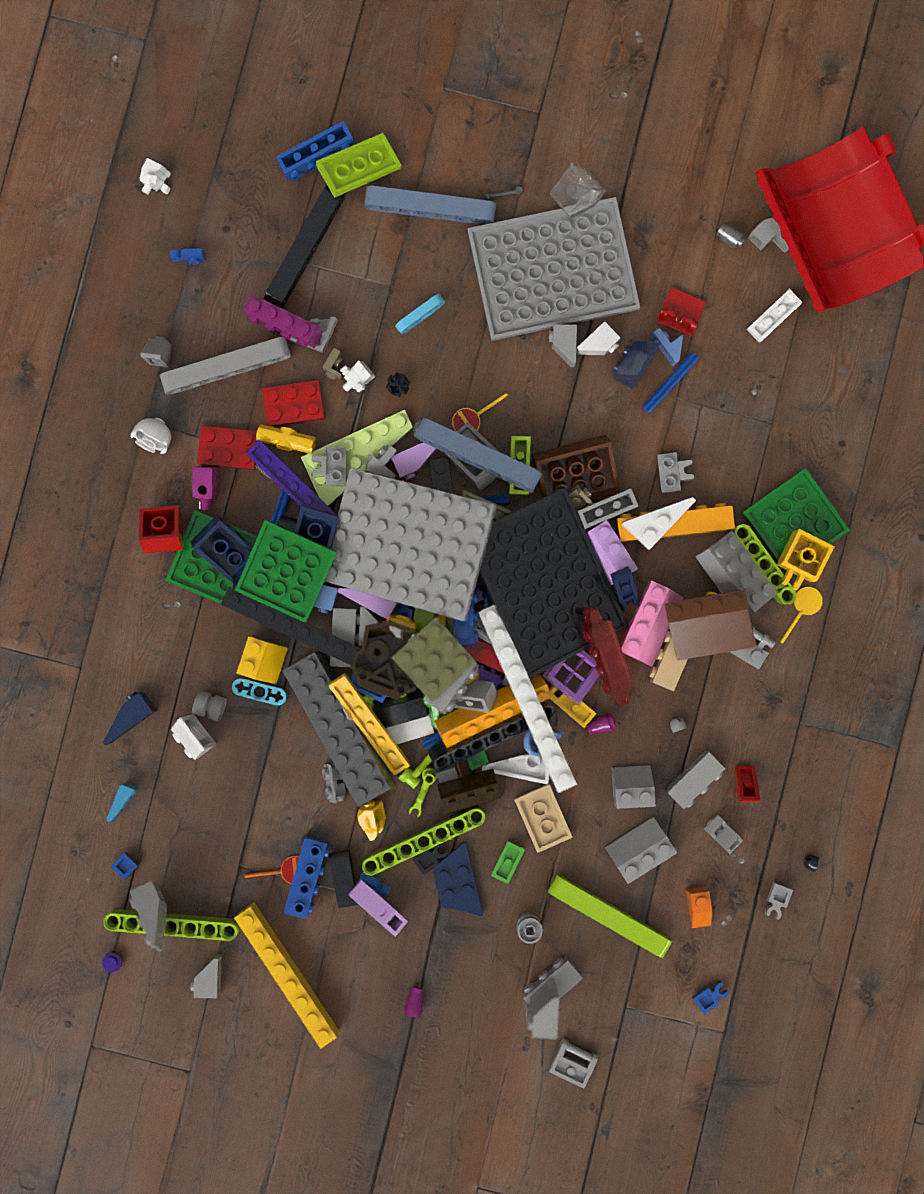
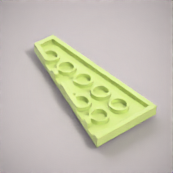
[301,410,413,506]

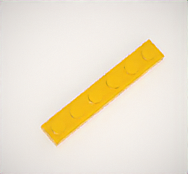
[328,673,410,775]

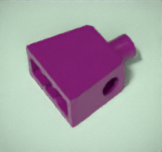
[192,466,220,510]

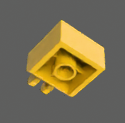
[777,529,835,591]

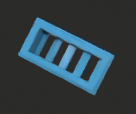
[106,782,139,822]

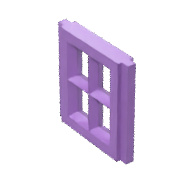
[542,651,605,704]

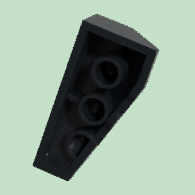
[372,687,428,728]

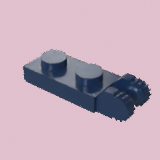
[610,566,639,611]

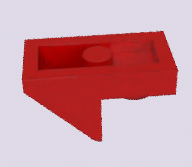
[734,766,761,802]

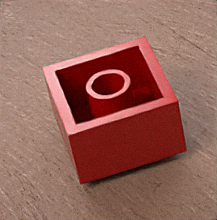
[139,505,183,554]

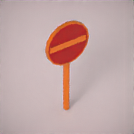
[244,855,299,884]

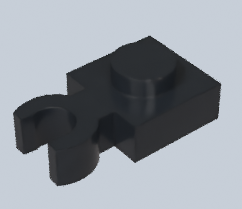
[413,843,448,875]

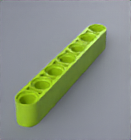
[362,806,485,875]
[548,874,673,958]
[103,909,241,941]

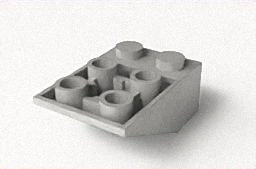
[129,881,167,952]

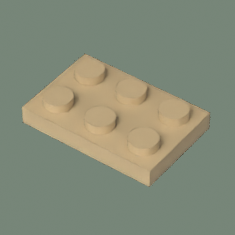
[514,783,573,853]

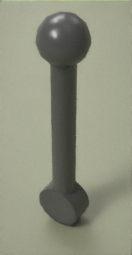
[484,186,523,201]

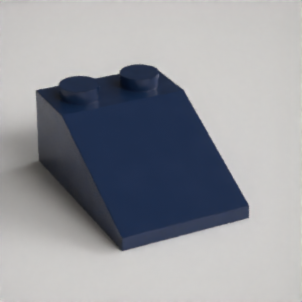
[613,341,660,389]
[294,506,339,549]
[191,514,253,585]

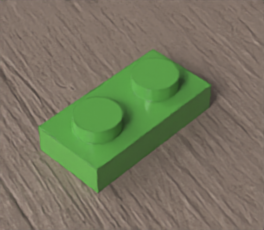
[491,840,525,884]

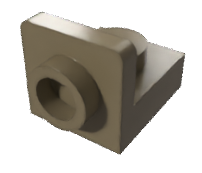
[323,348,343,381]
[568,484,593,511]

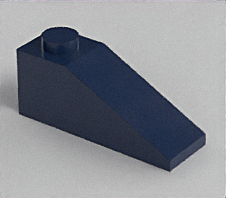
[103,692,157,746]

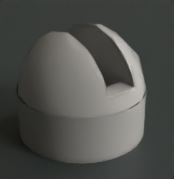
[670,717,687,733]

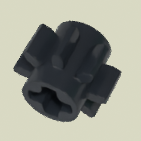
[386,372,411,397]

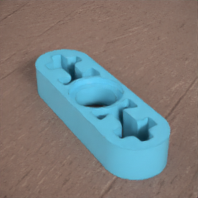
[395,294,445,335]
[232,678,288,706]

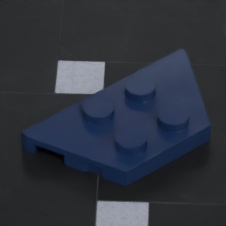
[433,841,483,916]

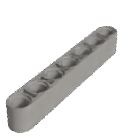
[160,337,291,395]

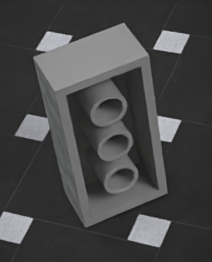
[696,531,777,615]

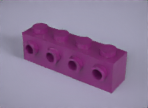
[243,294,323,349]

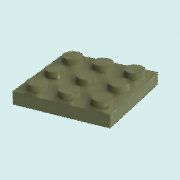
[392,617,476,702]

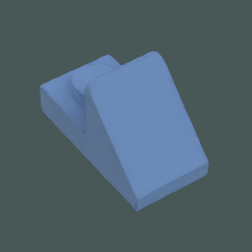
[651,328,683,367]

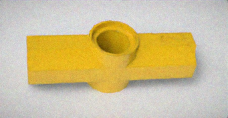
[256,424,316,454]

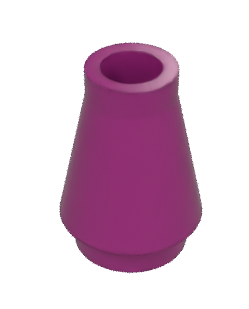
[587,713,617,735]
[404,987,423,1018]

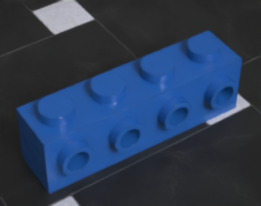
[276,121,354,182]
[454,582,478,648]
[284,834,330,919]

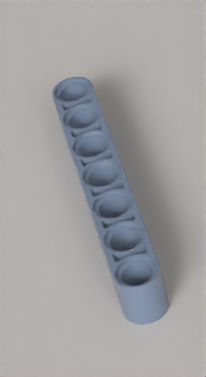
[364,186,496,225]
[414,418,542,492]

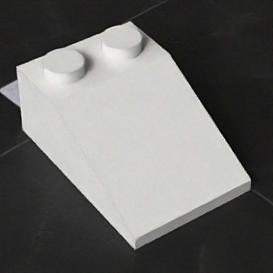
[171,714,216,760]

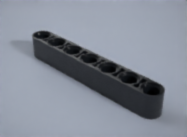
[264,186,345,308]
[428,699,556,770]

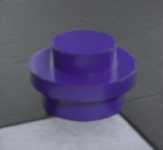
[102,952,122,972]

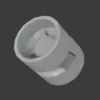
[192,690,227,722]
[516,912,543,944]

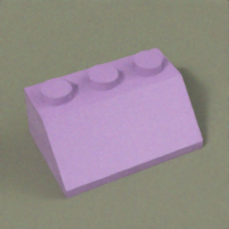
[587,520,638,586]

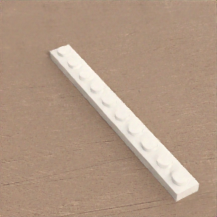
[477,605,577,793]

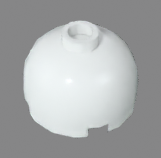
[131,418,171,454]

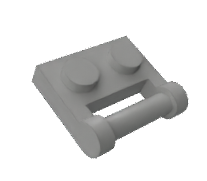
[549,1038,599,1089]

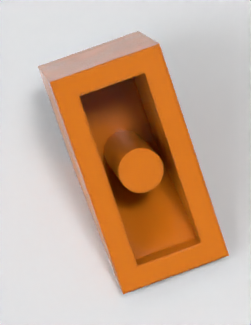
[686,887,712,928]

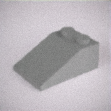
[444,422,499,492]

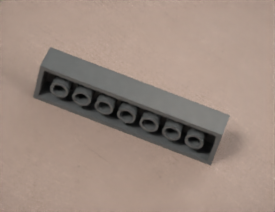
[283,651,396,806]

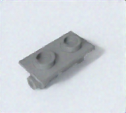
[322,763,346,803]

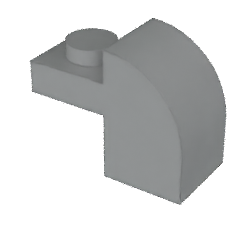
[748,218,789,253]
[366,444,397,479]
[704,815,743,854]

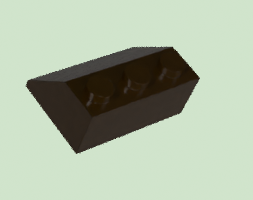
[437,768,502,814]

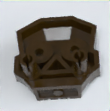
[351,620,418,700]

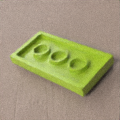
[316,133,401,198]

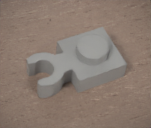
[765,882,793,920]

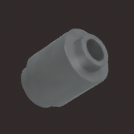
[716,222,746,249]

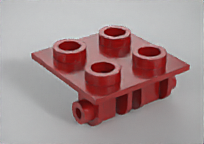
[657,287,706,337]

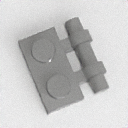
[730,626,776,669]

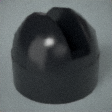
[803,855,819,872]

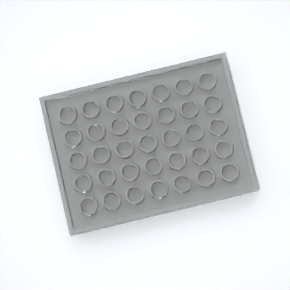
[467,197,640,341]
[325,468,497,621]

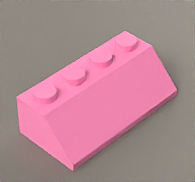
[617,581,684,666]

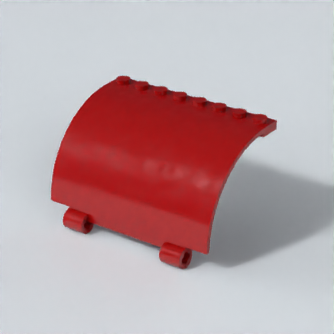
[755,126,924,313]

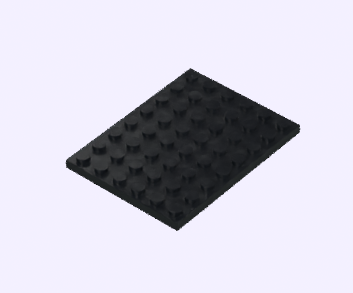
[479,487,629,678]

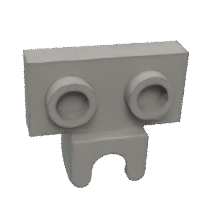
[311,447,346,487]
[657,452,694,493]

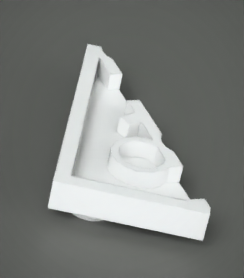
[622,497,696,550]
[481,753,550,785]

